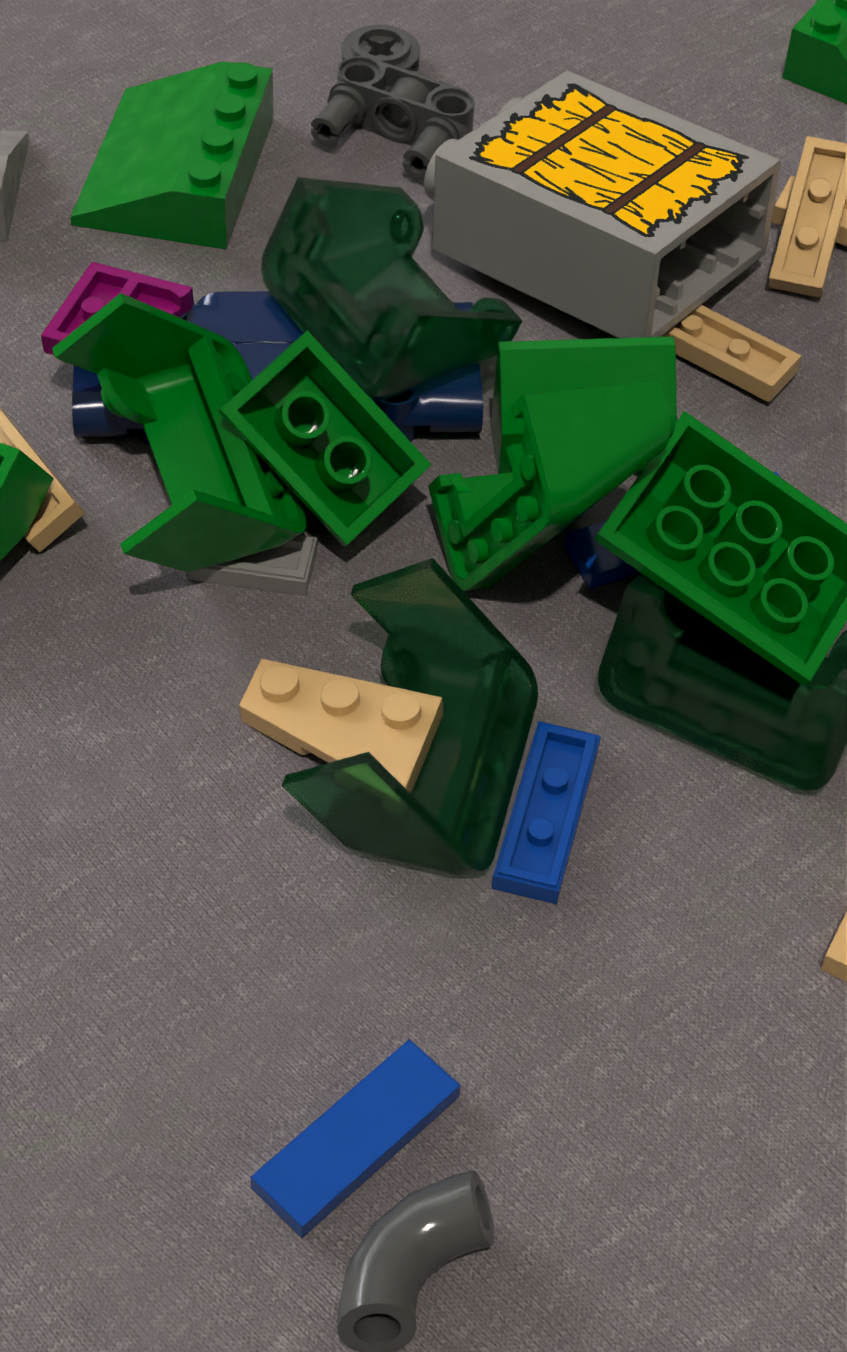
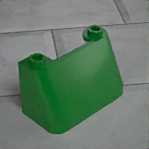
[428,380,675,591]

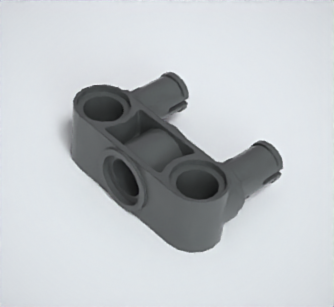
[311,56,475,179]

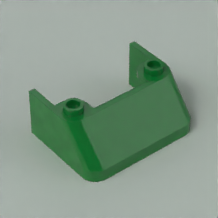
[52,293,307,572]

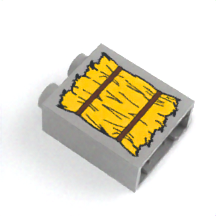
[424,70,781,338]

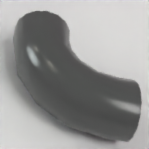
[338,1170,494,1352]

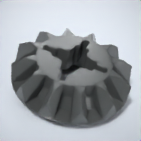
[341,25,420,71]

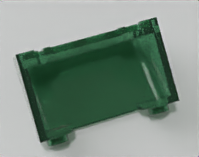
[261,177,523,400]
[598,573,847,791]

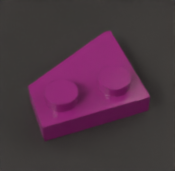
[41,262,194,355]

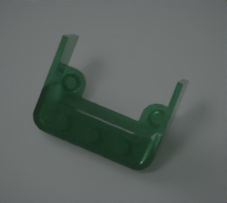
[281,558,538,875]

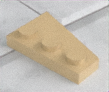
[239,659,444,812]

